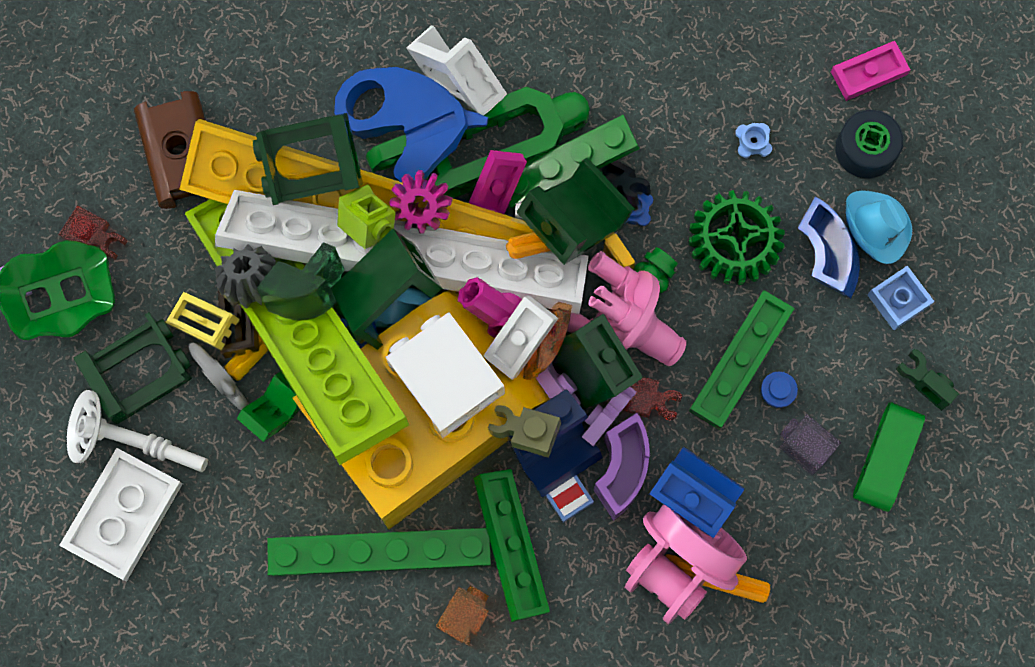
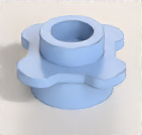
[735,123,772,158]

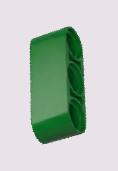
[852,402,925,512]

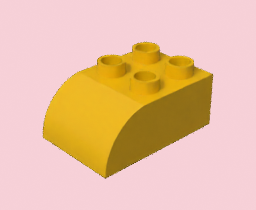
[292,290,550,530]

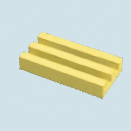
[166,292,239,351]

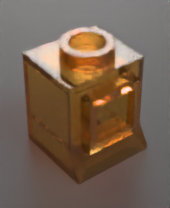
[436,585,489,647]

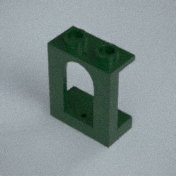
[253,113,363,206]
[73,312,192,424]

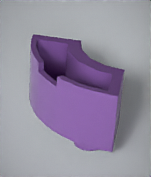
[594,413,650,521]

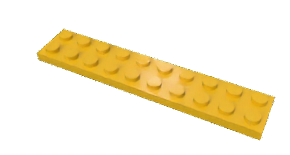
[179,119,534,241]

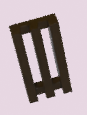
[218,290,259,359]

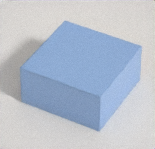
[868,266,934,330]

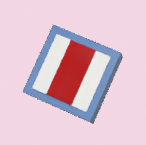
[546,475,594,523]

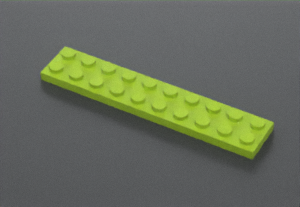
[185,199,409,465]

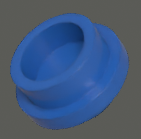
[761,372,798,408]

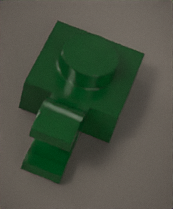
[896,349,959,411]

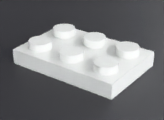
[59,448,183,581]

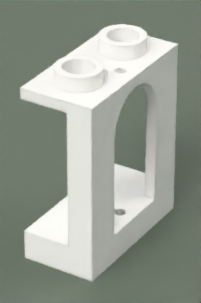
[406,25,507,116]

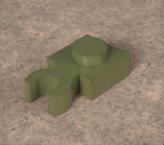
[488,405,561,458]

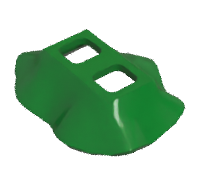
[0,240,115,340]

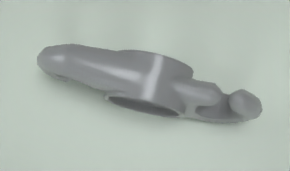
[188,342,249,410]

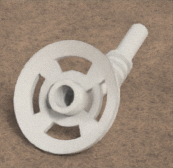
[67,390,208,472]

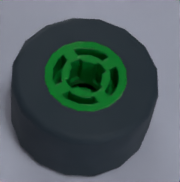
[835,109,904,179]

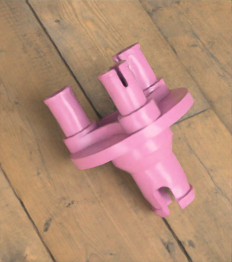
[555,251,686,366]

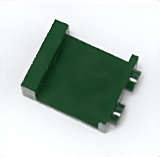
[517,157,635,265]
[330,228,442,350]
[543,314,643,409]

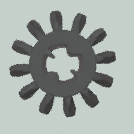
[215,244,280,309]

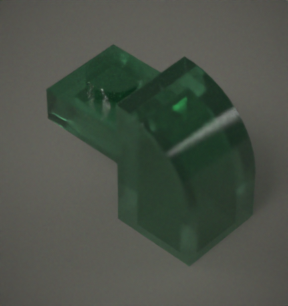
[257,242,345,321]

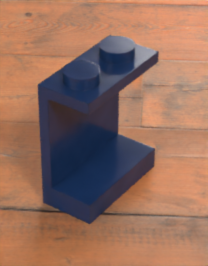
[507,389,603,498]

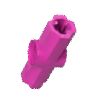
[458,277,554,354]

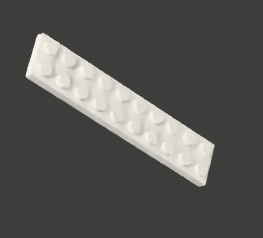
[215,189,589,314]

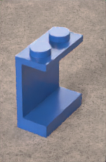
[650,447,745,538]

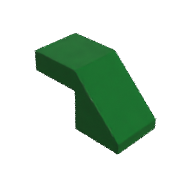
[237,371,300,442]

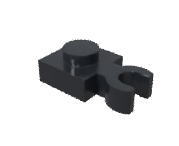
[599,160,651,207]

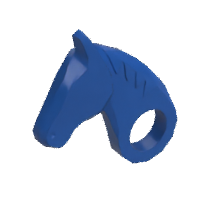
[334,67,489,182]

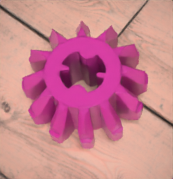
[389,170,452,234]

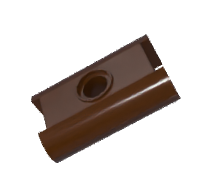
[134,91,205,209]

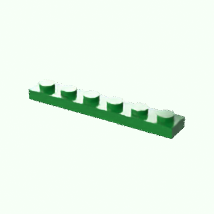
[267,528,491,576]

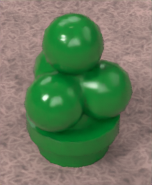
[633,247,678,294]

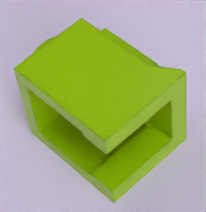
[337,184,396,249]

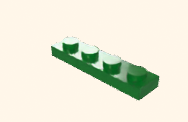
[509,115,640,210]
[689,290,795,430]
[473,469,550,622]

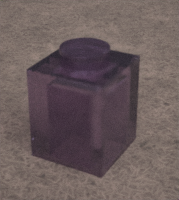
[778,414,842,476]

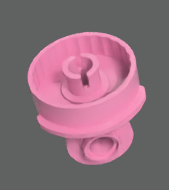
[624,504,747,625]

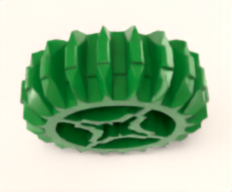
[688,190,785,285]

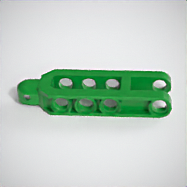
[366,87,590,199]

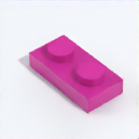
[831,41,911,101]
[469,150,527,214]

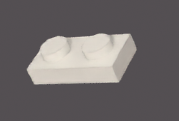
[483,295,558,380]

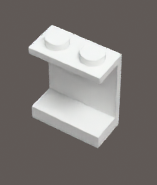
[386,312,505,439]

